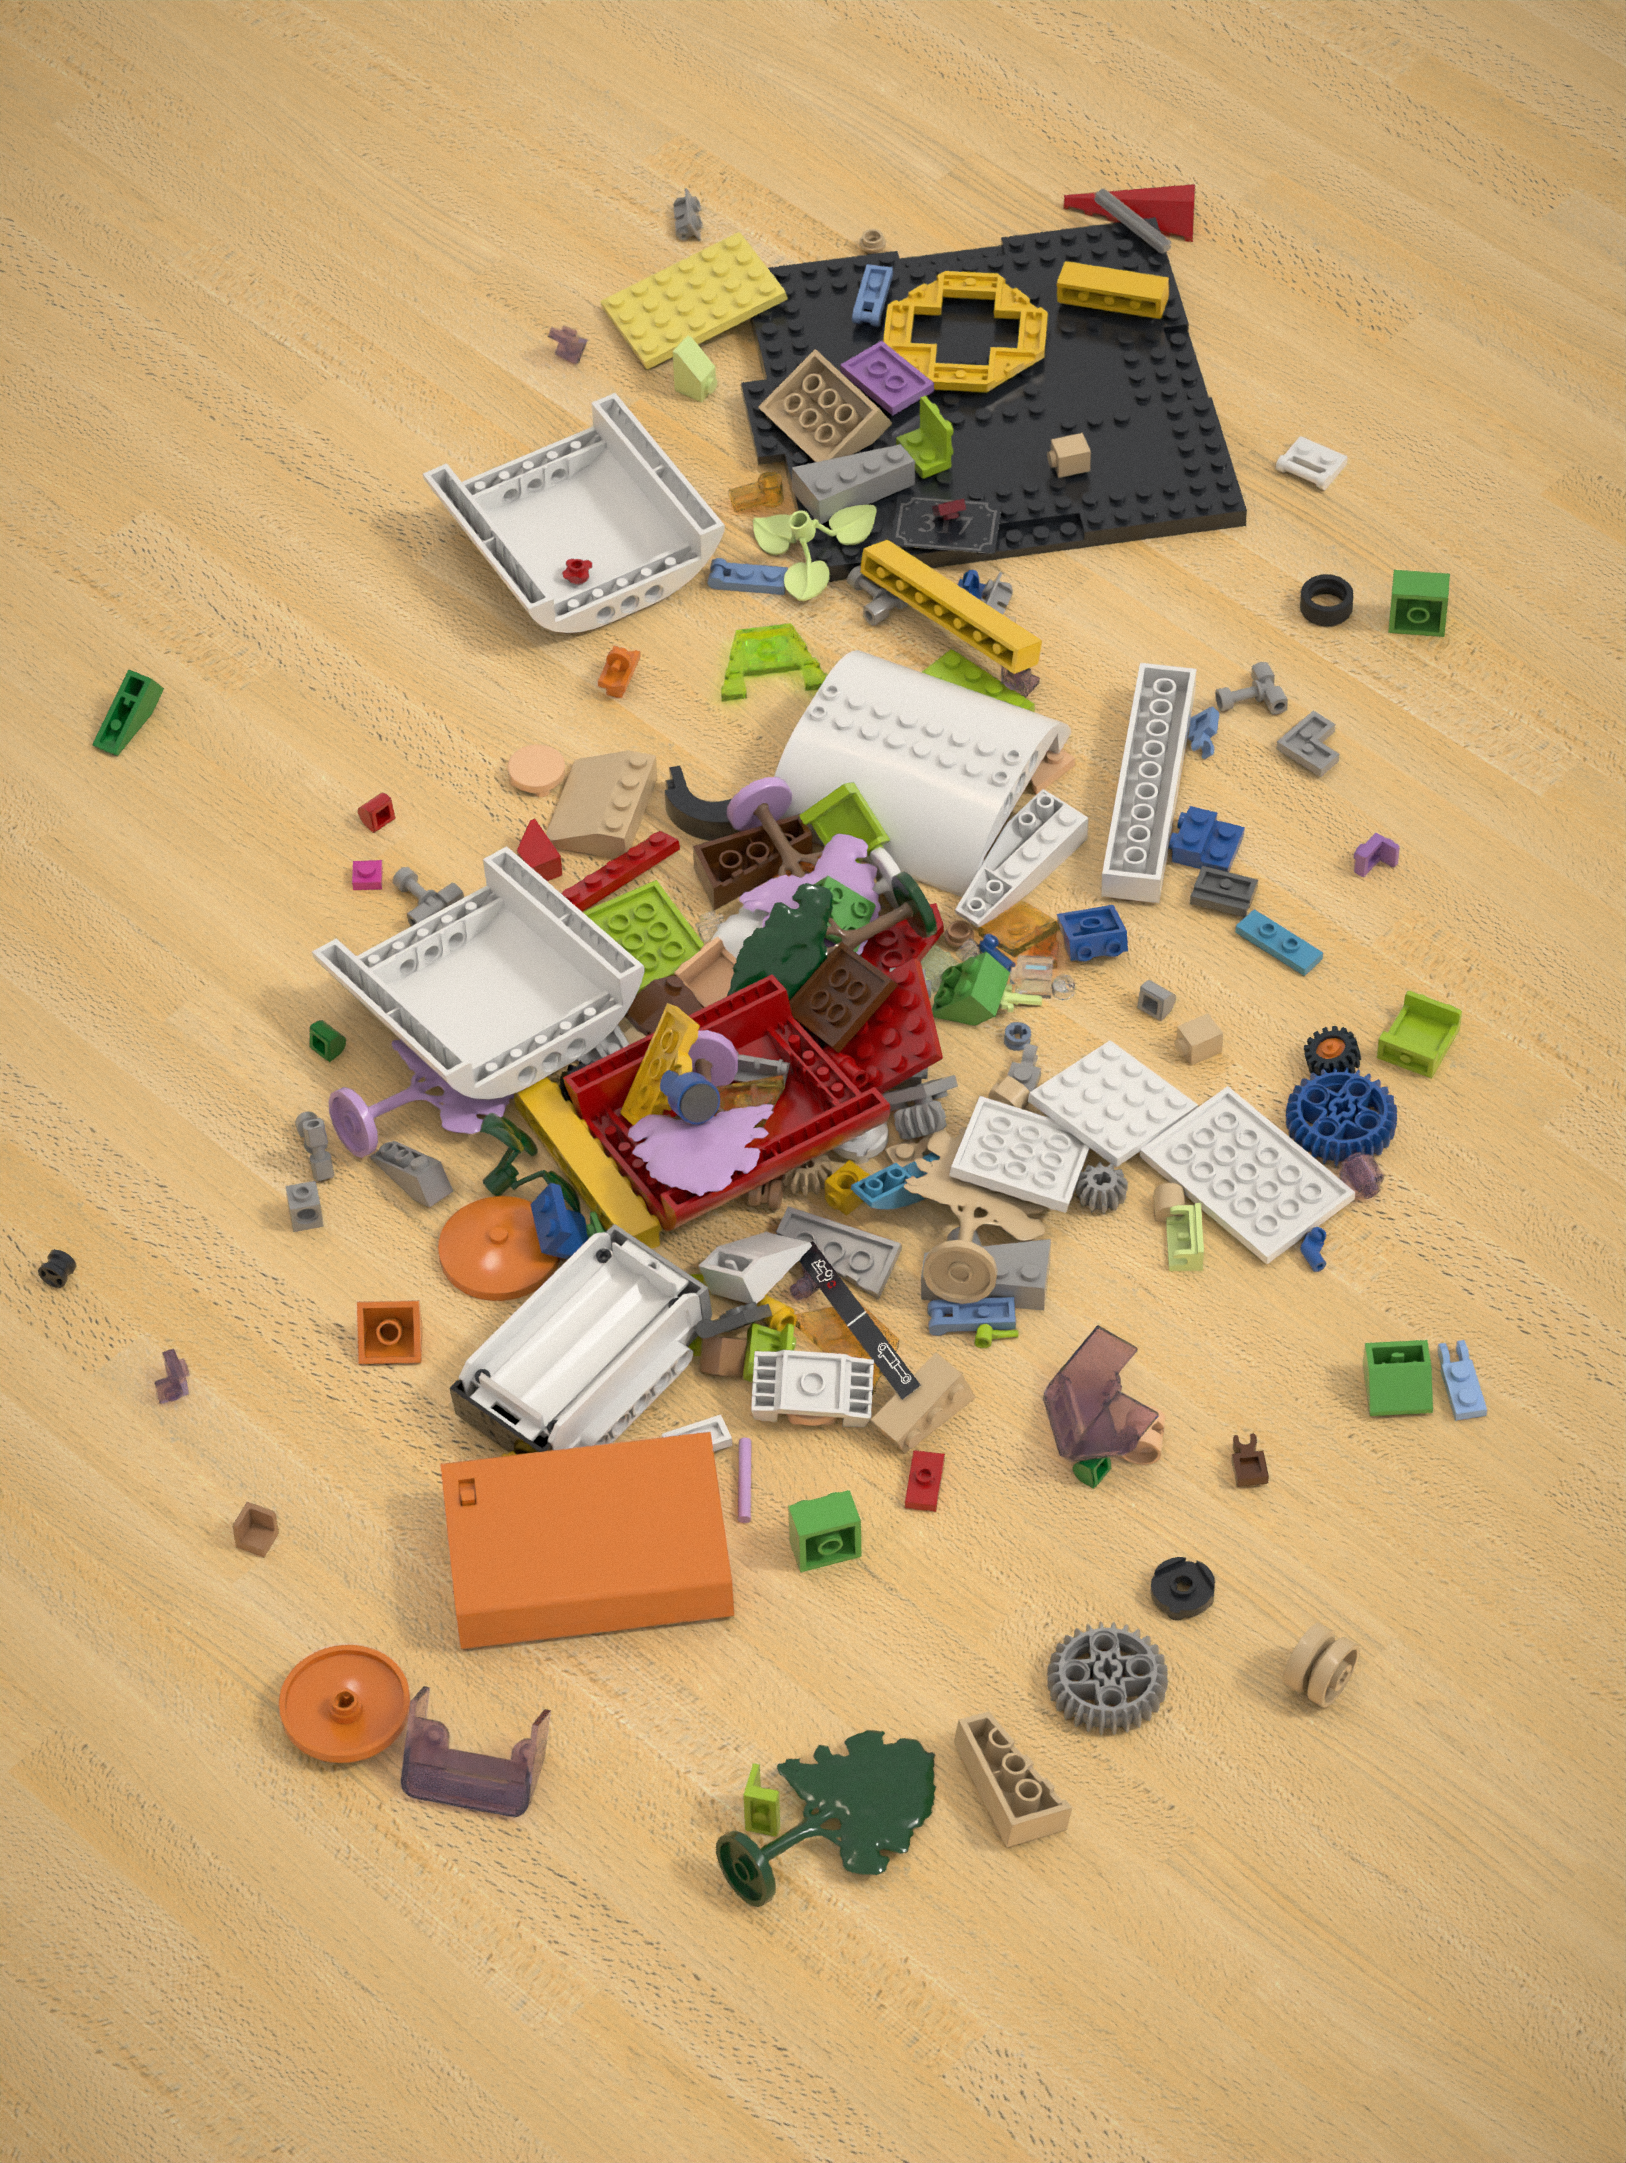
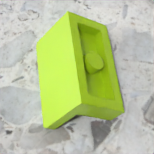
[743,1763,781,1837]

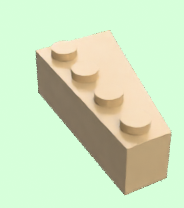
[954,1711,1072,1848]

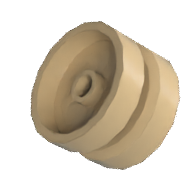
[1282,1623,1360,1708]

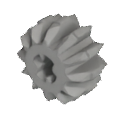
[894,1100,947,1140]
[1076,1161,1128,1214]

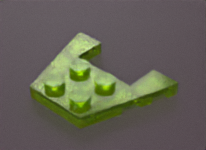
[721,623,828,701]

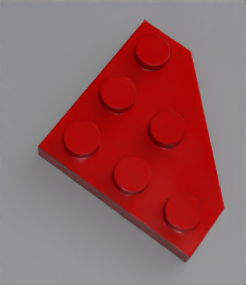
[860,903,944,974]

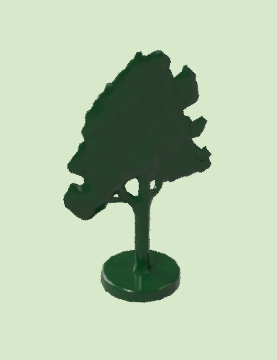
[716,1730,936,1907]

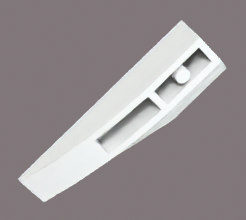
[955,789,1088,928]

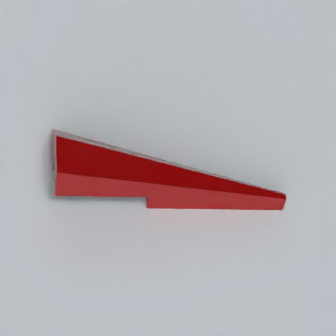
[1064,184,1195,242]

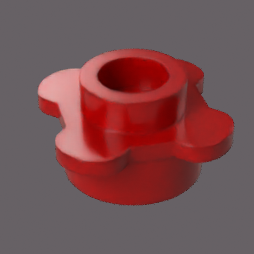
[562,559,593,584]

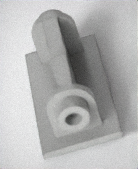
[673,188,703,241]
[980,572,1013,614]
[733,1052,790,1090]

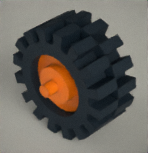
[1304,1026,1361,1076]

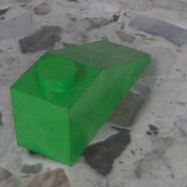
[92,669,164,756]

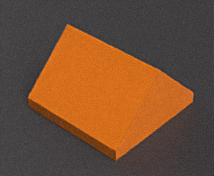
[357,1300,423,1364]

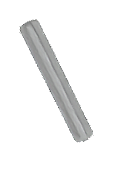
[1094,189,1171,254]

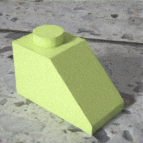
[673,335,717,402]

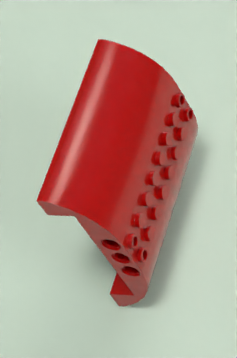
[563,974,891,1231]

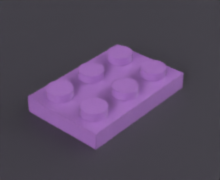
[840,341,934,416]

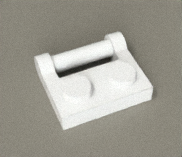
[1276,436,1348,490]

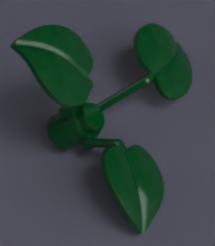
[480,1113,581,1213]

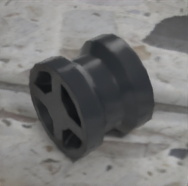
[38,1249,77,1288]

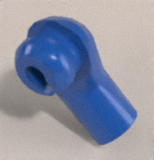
[1300,1227,1327,1272]

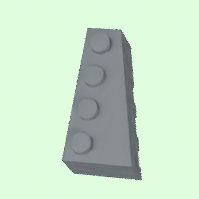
[921,1239,1051,1310]

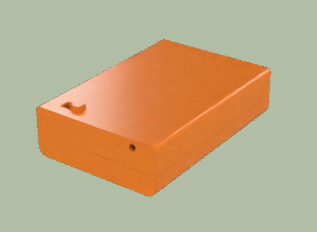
[440,1432,734,1649]

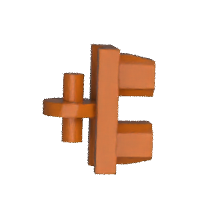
[598,646,641,698]

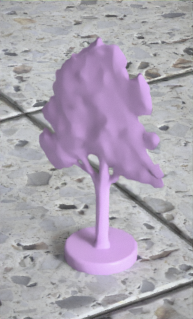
[328,1040,514,1158]

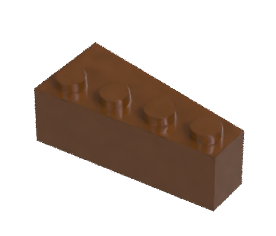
[693,813,812,910]

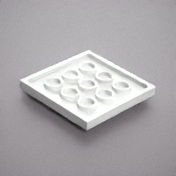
[1028,1040,1198,1167]
[949,1096,1090,1213]

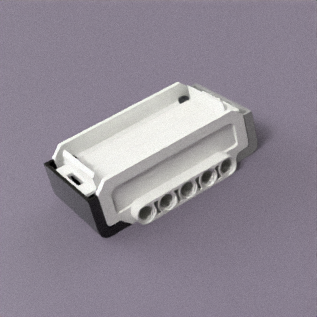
[449,1224,712,1455]

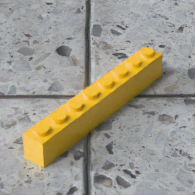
[860,540,1042,674]
[514,1077,662,1249]

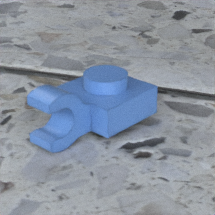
[1188,706,1220,759]

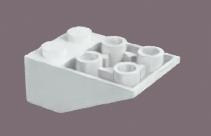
[699,1232,812,1304]

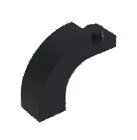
[665,765,741,841]

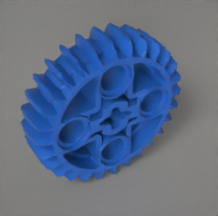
[1285,1067,1397,1167]

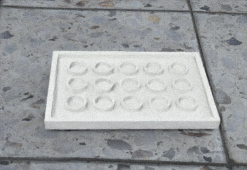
[1140,1086,1355,1264]

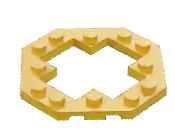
[883,271,1048,392]

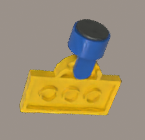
[620,1003,720,1125]

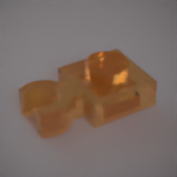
[1028,929,1059,970]

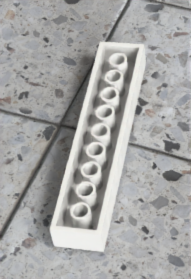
[1101,663,1196,903]

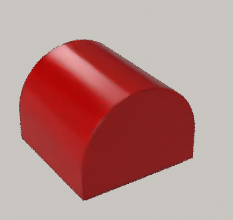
[358,792,396,833]

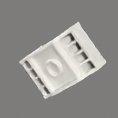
[751,1350,874,1427]

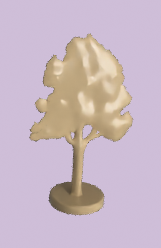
[904,1127,1045,1304]

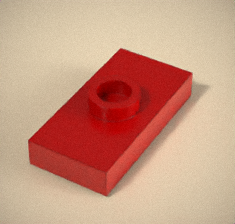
[905,1450,945,1512]

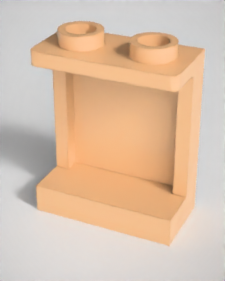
[674,937,736,1009]

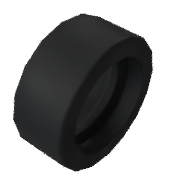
[1300,574,1353,626]

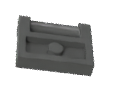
[696,1302,772,1339]

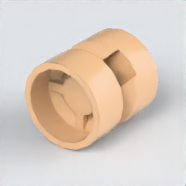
[1120,1405,1166,1465]

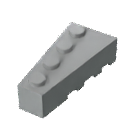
[792,444,915,524]

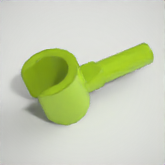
[975,1324,1019,1348]

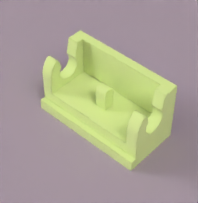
[1166,1203,1204,1271]

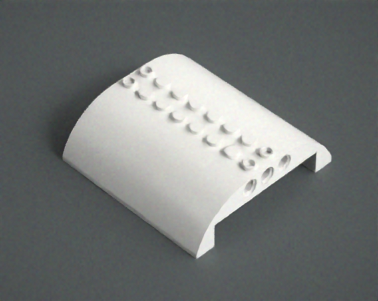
[423,393,725,633]
[774,650,1071,897]
[312,846,644,1099]

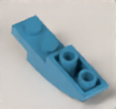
[851,1152,940,1209]

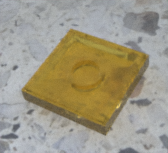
[978,900,1060,958]

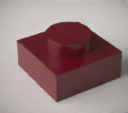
[932,499,967,520]

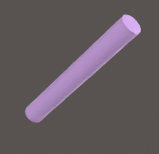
[738,1438,751,1523]

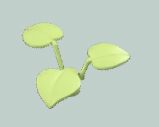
[753,505,877,601]

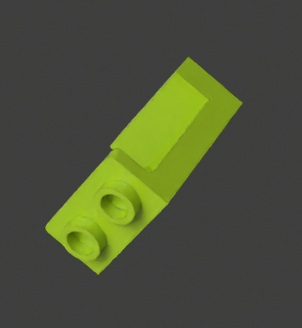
[799,782,891,864]
[1377,991,1462,1079]

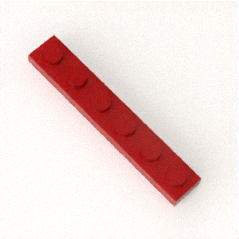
[561,831,680,912]

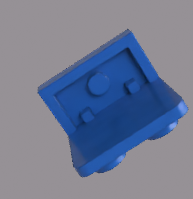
[530,1183,588,1259]

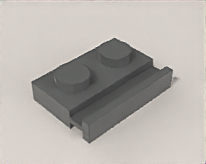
[1190,866,1258,917]

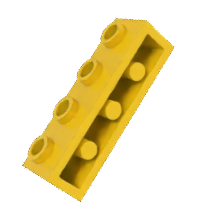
[1057,261,1169,319]

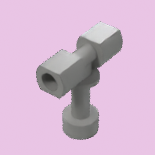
[847,566,909,625]
[1215,662,1288,714]
[393,867,464,926]
[295,1112,334,1181]

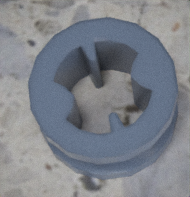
[1004,1022,1031,1051]

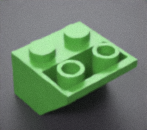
[932,952,1010,1026]
[1363,1340,1433,1416]

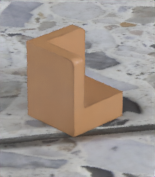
[699,1336,747,1377]
[232,1501,279,1557]

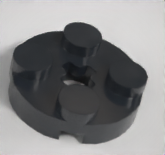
[1151,1557,1215,1620]

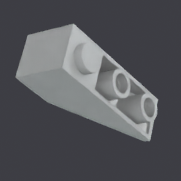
[370,1141,453,1207]

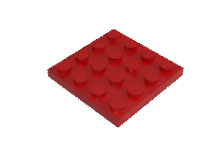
[825,958,943,1094]

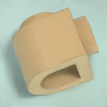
[988,1075,1030,1109]

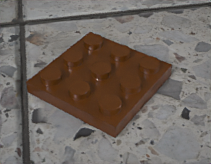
[789,942,898,1053]

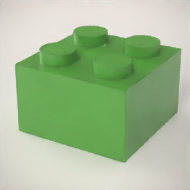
[1388,570,1450,637]
[788,1490,862,1573]

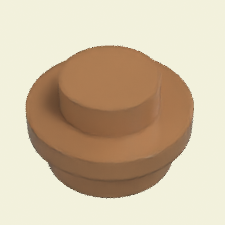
[945,921,974,948]

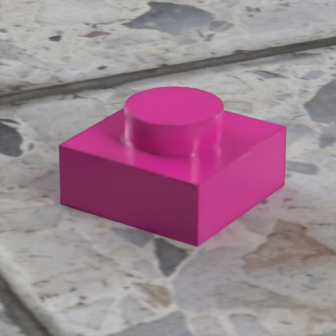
[352,860,383,890]

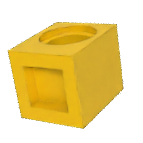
[824,1160,870,1216]

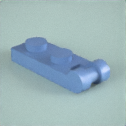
[852,264,893,326]
[707,558,788,595]
[927,1297,1016,1336]

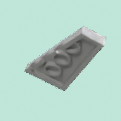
[776,1206,902,1300]

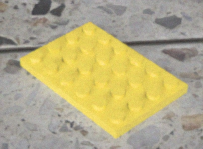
[600,232,788,370]

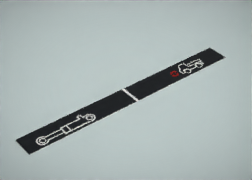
[799,1241,921,1400]

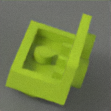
[743,1323,796,1383]

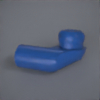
[979,934,1016,973]

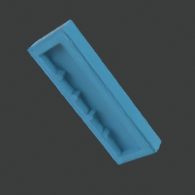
[1235,909,1323,976]

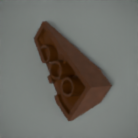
[624,975,702,1036]

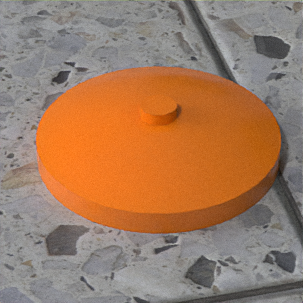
[438,1196,560,1301]
[279,1645,411,1763]

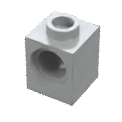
[285,1181,324,1232]

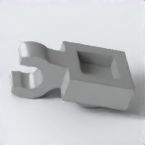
[1007,1044,1041,1092]

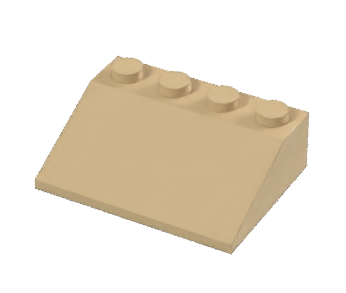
[758,349,892,462]
[546,750,657,859]

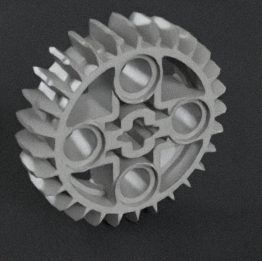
[1047,1621,1168,1735]

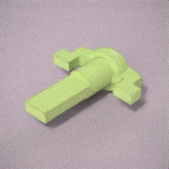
[999,984,1042,1012]

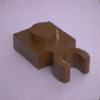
[1232,1433,1269,1487]

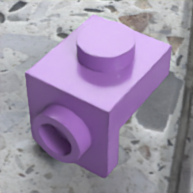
[1354,833,1400,878]

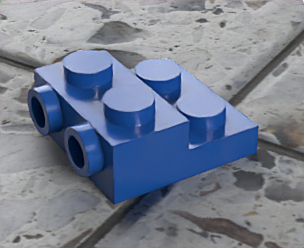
[1169,806,1245,872]
[1057,905,1128,961]

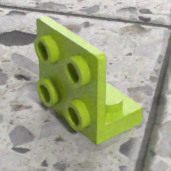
[896,396,954,479]

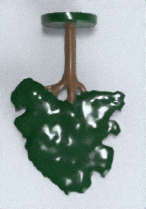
[727,871,937,1022]

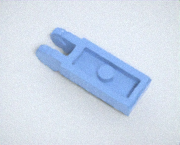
[1437,1340,1487,1420]

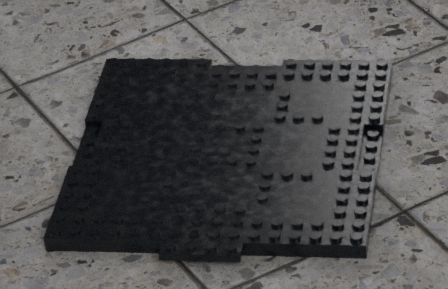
[741,217,1247,582]

